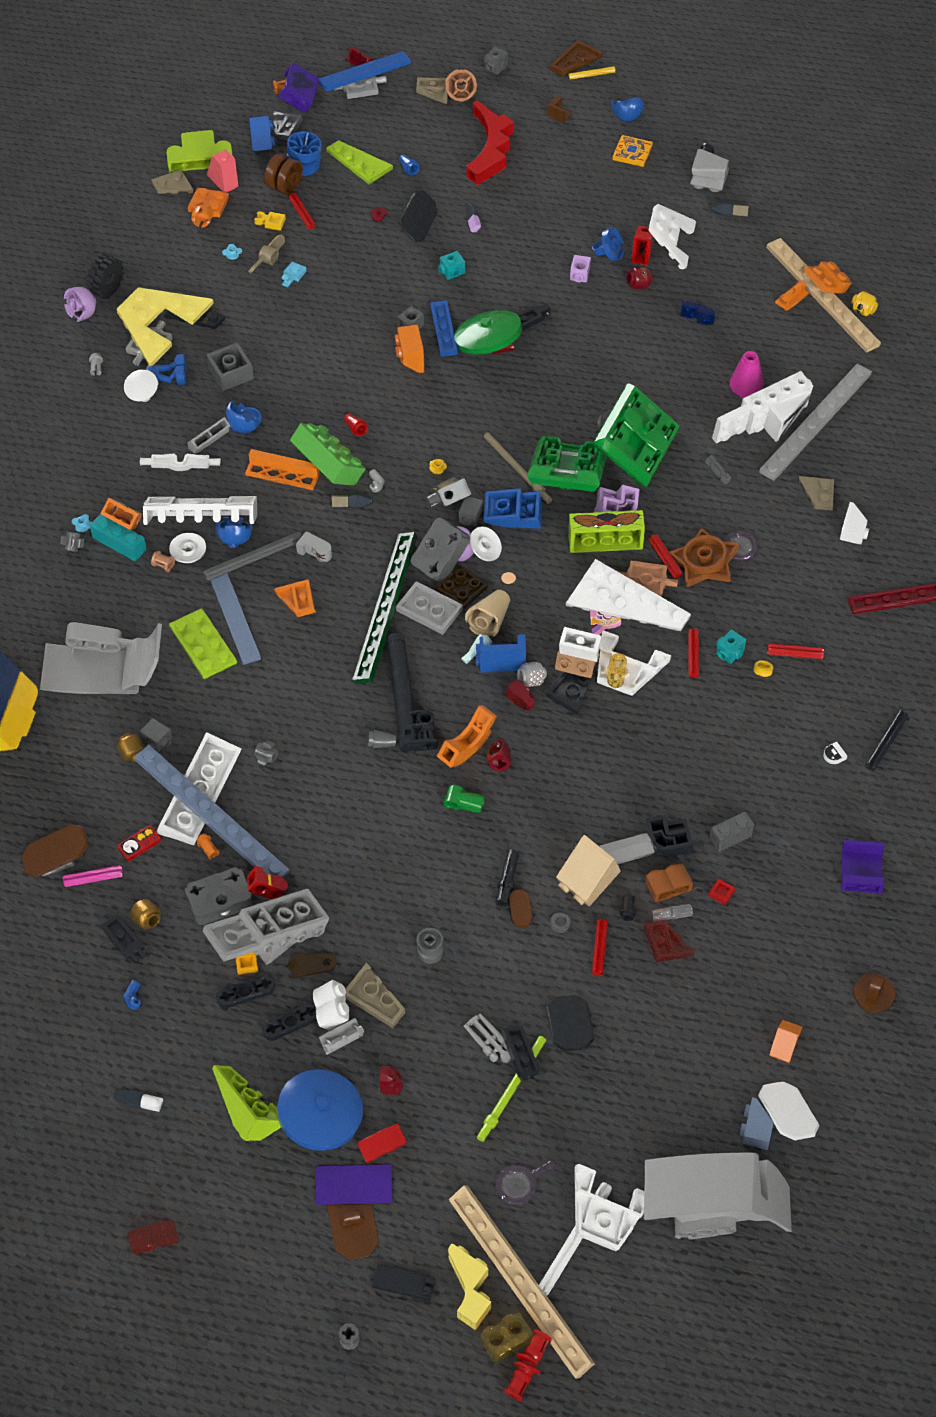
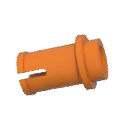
[197,834,220,860]

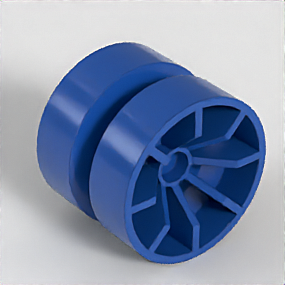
[287,131,321,176]

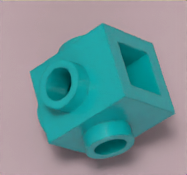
[438,251,465,280]
[716,629,746,664]

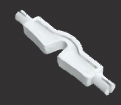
[140,454,221,471]

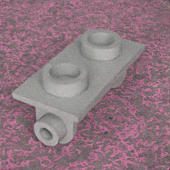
[319,1018,364,1055]

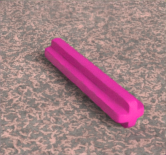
[63,865,123,887]

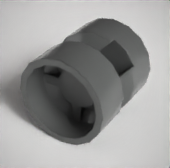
[416,928,444,964]

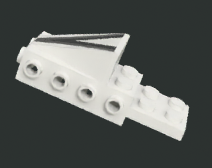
[712,371,813,443]

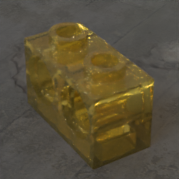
[480,1312,533,1364]

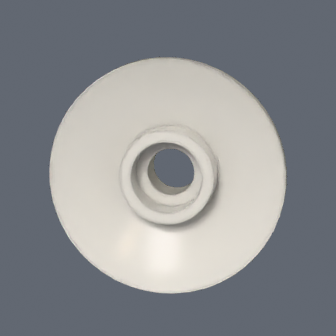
[470,527,502,561]
[169,533,206,563]

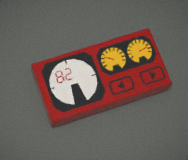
[117,825,161,862]

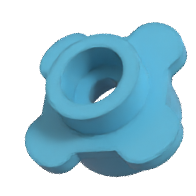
[222,244,242,260]
[72,514,92,532]

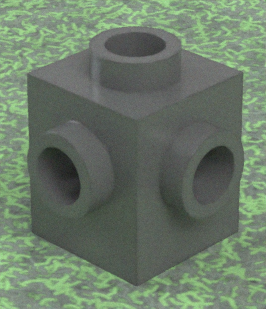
[484,47,508,75]

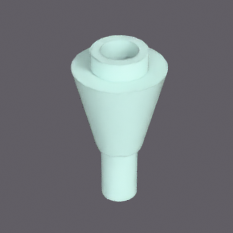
[461,634,492,664]

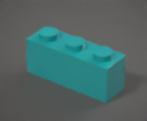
[90,514,147,562]

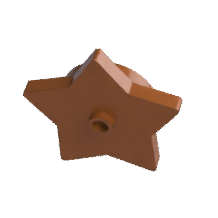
[670,528,740,587]

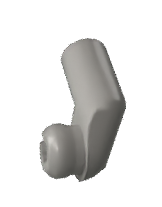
[369,469,384,492]

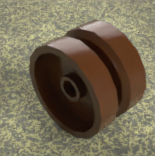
[264,153,303,195]

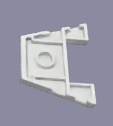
[648,204,696,269]
[597,630,671,696]
[575,1164,644,1251]

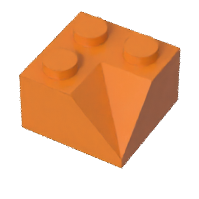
[395,325,424,373]

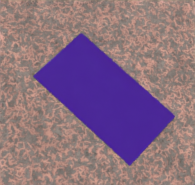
[316,1164,392,1205]

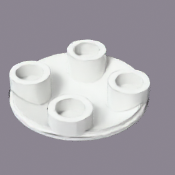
[124,370,159,402]

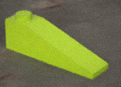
[212,1065,281,1141]

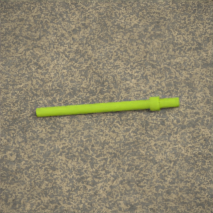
[477,1036,546,1142]

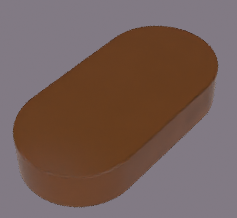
[509,890,532,928]

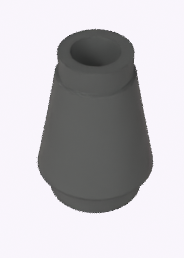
[367,730,396,749]

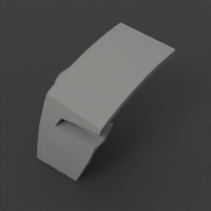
[40,622,162,694]
[644,1153,792,1239]

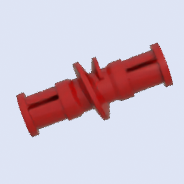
[503,1329,552,1402]

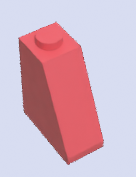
[207,150,238,193]

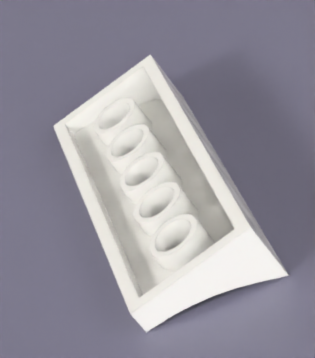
[156,732,241,845]

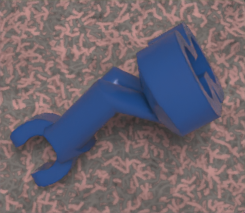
[146,354,187,385]

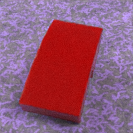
[357,1123,408,1163]

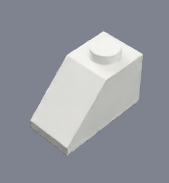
[840,502,869,544]

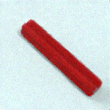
[289,193,315,229]
[649,535,682,578]
[688,628,699,678]
[768,643,824,659]
[592,919,608,976]

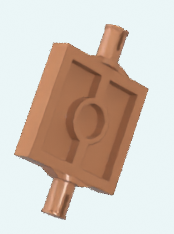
[617,561,678,597]

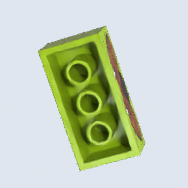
[568,510,645,553]

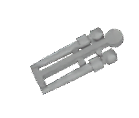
[464,1013,511,1063]

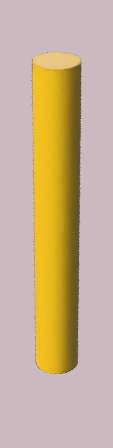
[568,66,615,80]

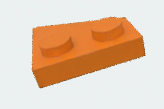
[274,579,316,617]

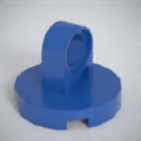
[592,227,625,261]

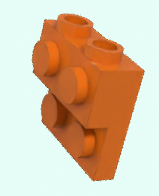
[803,261,852,294]

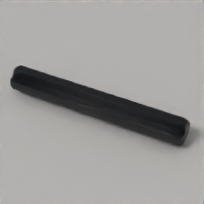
[866,710,908,771]

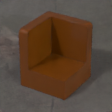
[547,96,571,123]

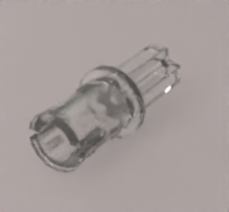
[651,904,693,923]

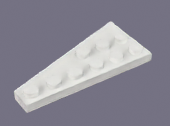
[566,559,691,631]

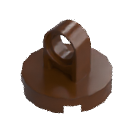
[853,973,895,1013]

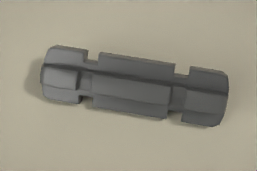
[706,455,732,484]

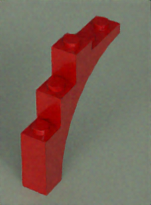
[466,100,514,185]

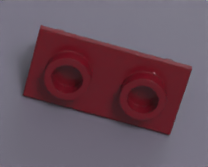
[345,46,373,66]

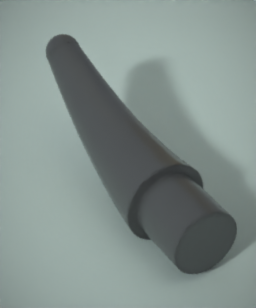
[42,860,76,877]

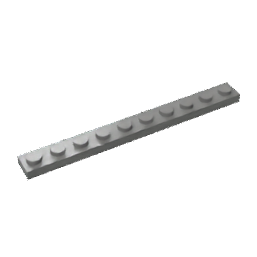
[759,364,872,481]

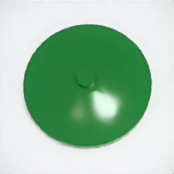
[454,310,522,354]

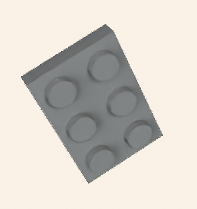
[396,581,463,635]

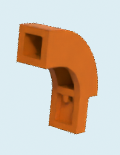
[437,705,497,768]

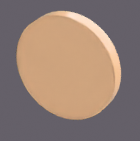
[501,572,516,584]

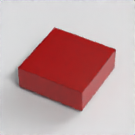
[708,879,736,905]

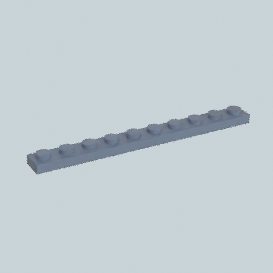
[135,745,289,878]

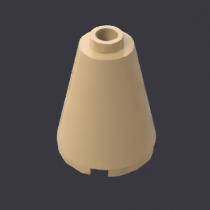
[465,590,510,637]

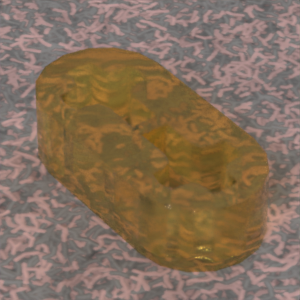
[607,653,627,688]

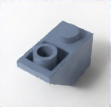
[739,1097,773,1150]

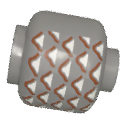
[517,662,547,687]

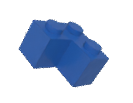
[249,116,275,152]

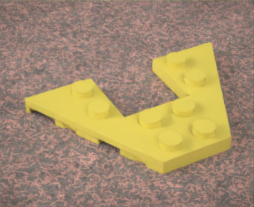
[117,288,213,366]

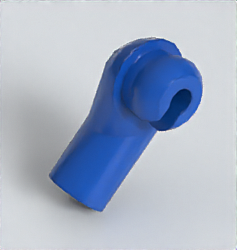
[123,980,141,1009]

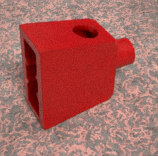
[632,226,654,265]

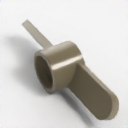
[248,235,285,274]

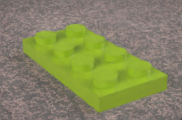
[169,608,237,679]

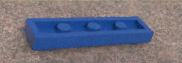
[430,300,458,357]

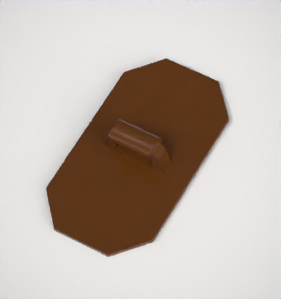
[21,824,89,877]
[327,1203,379,1260]

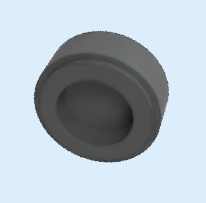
[550,912,571,933]

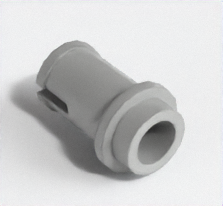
[89,353,103,375]

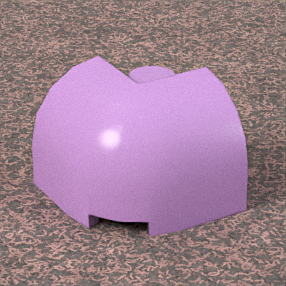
[594,485,639,512]

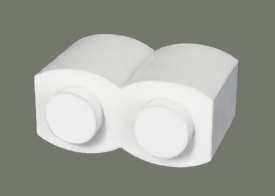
[313,980,349,1030]

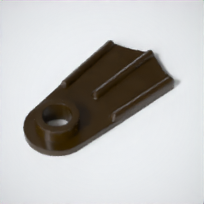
[288,954,336,978]

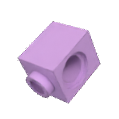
[570,255,591,282]

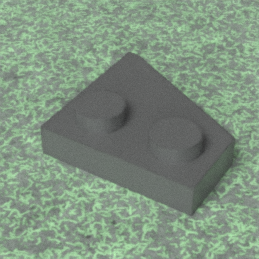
[274,112,303,140]

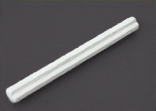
[539,1182,612,1296]

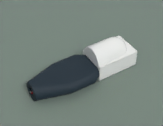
[115,1090,163,1112]

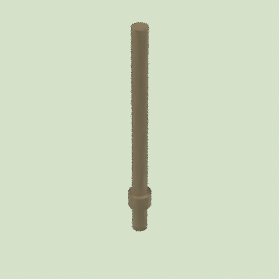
[484,432,552,503]

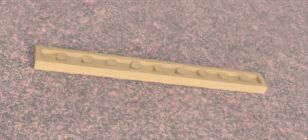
[766,238,881,353]
[449,1185,595,1379]

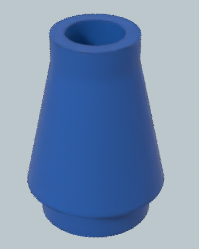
[399,155,420,175]

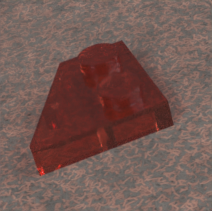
[644,920,695,962]

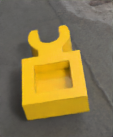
[254,212,286,231]

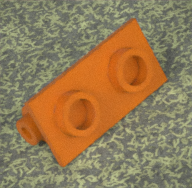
[774,281,809,311]

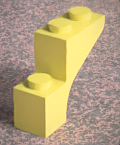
[448,1244,491,1330]

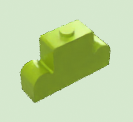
[167,130,232,172]

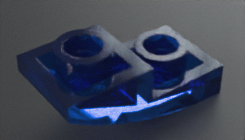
[681,301,715,325]

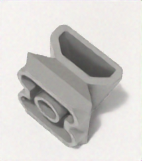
[690,149,729,192]

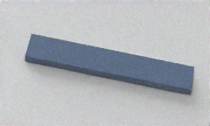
[210,573,261,665]

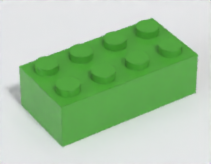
[290,423,366,486]

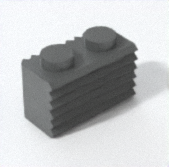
[709,812,754,852]

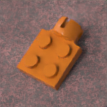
[188,188,229,228]

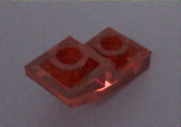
[127,1220,179,1254]

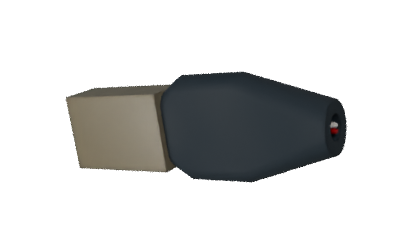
[712,202,749,216]
[332,494,372,508]

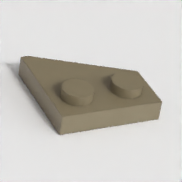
[151,170,194,194]

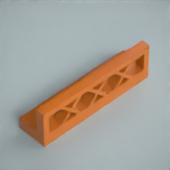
[245,449,320,490]

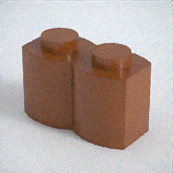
[645,863,693,902]

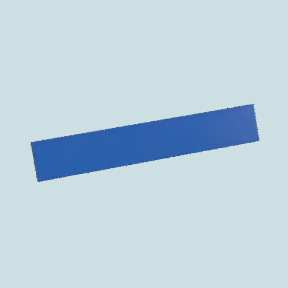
[319,51,411,92]

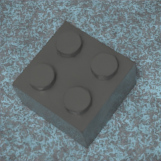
[206,342,254,392]

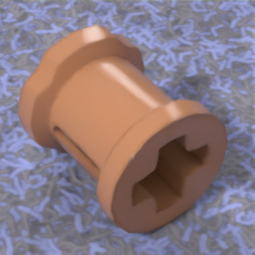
[151,551,175,572]

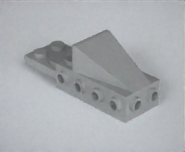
[202,889,329,965]

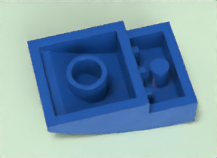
[484,488,543,528]

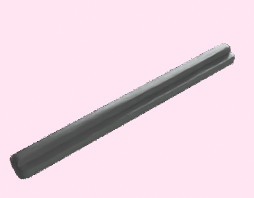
[203,532,302,581]

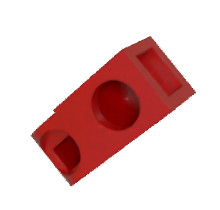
[247,866,288,899]

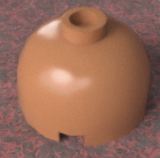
[445,69,477,102]

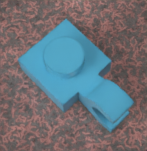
[282,262,307,287]

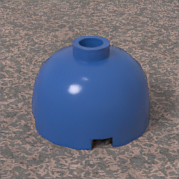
[216,517,252,548]

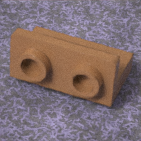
[555,649,599,678]

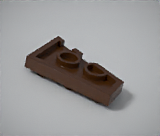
[550,40,603,76]

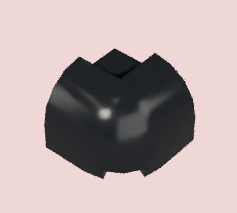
[646,815,694,857]

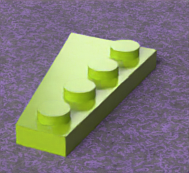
[326,140,393,184]

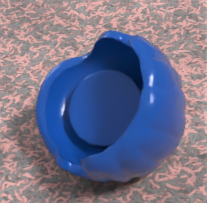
[611,97,644,122]
[226,401,262,434]

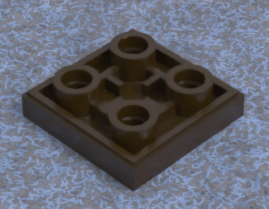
[436,566,488,610]

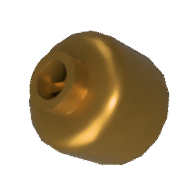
[116,733,145,763]
[130,899,161,929]

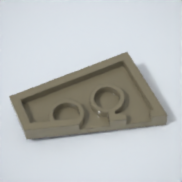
[345,963,405,1028]

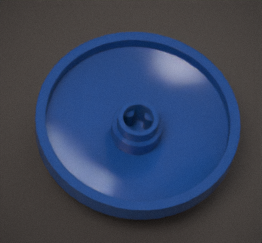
[277,1070,363,1151]

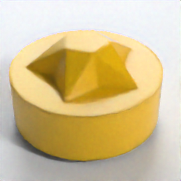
[754,661,773,677]

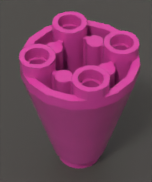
[730,351,764,398]

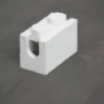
[559,627,602,662]

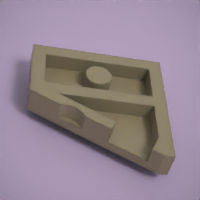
[416,77,448,104]
[799,476,834,510]

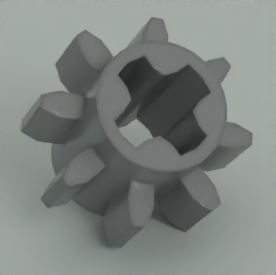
[60,531,84,552]
[254,741,278,766]

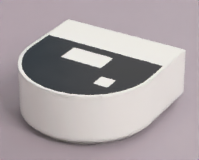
[824,742,847,764]

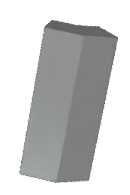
[188,417,230,455]
[600,833,655,864]

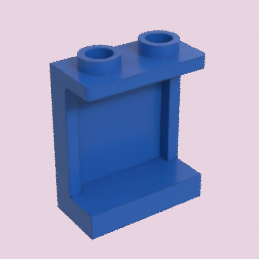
[476,635,526,672]

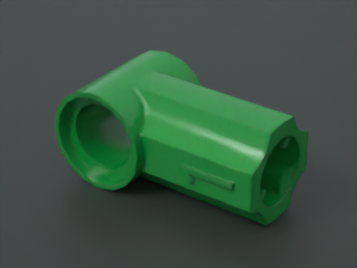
[443,785,485,813]

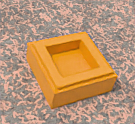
[236,952,258,975]

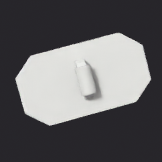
[758,1082,819,1140]

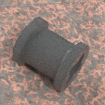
[338,1323,360,1350]

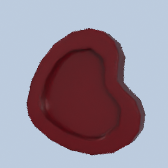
[371,208,387,222]

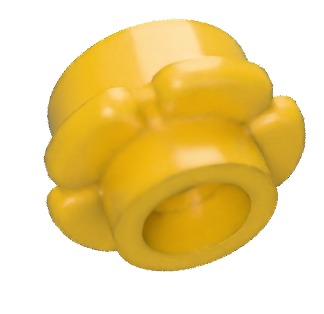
[429,459,447,474]

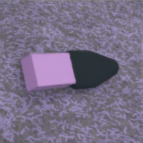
[466,201,481,232]

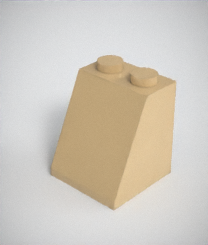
[556,835,621,906]

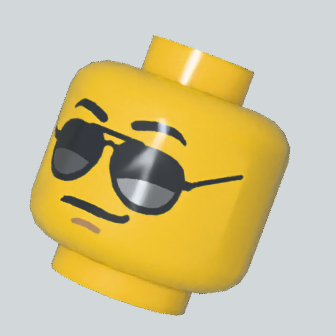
[851,291,878,316]

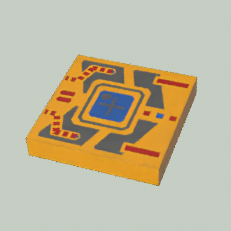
[613,135,653,167]

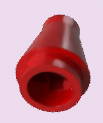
[344,413,368,436]

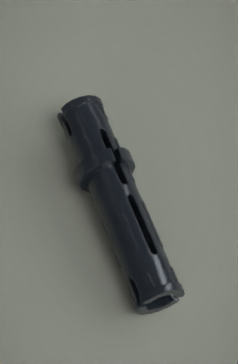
[495,850,520,907]

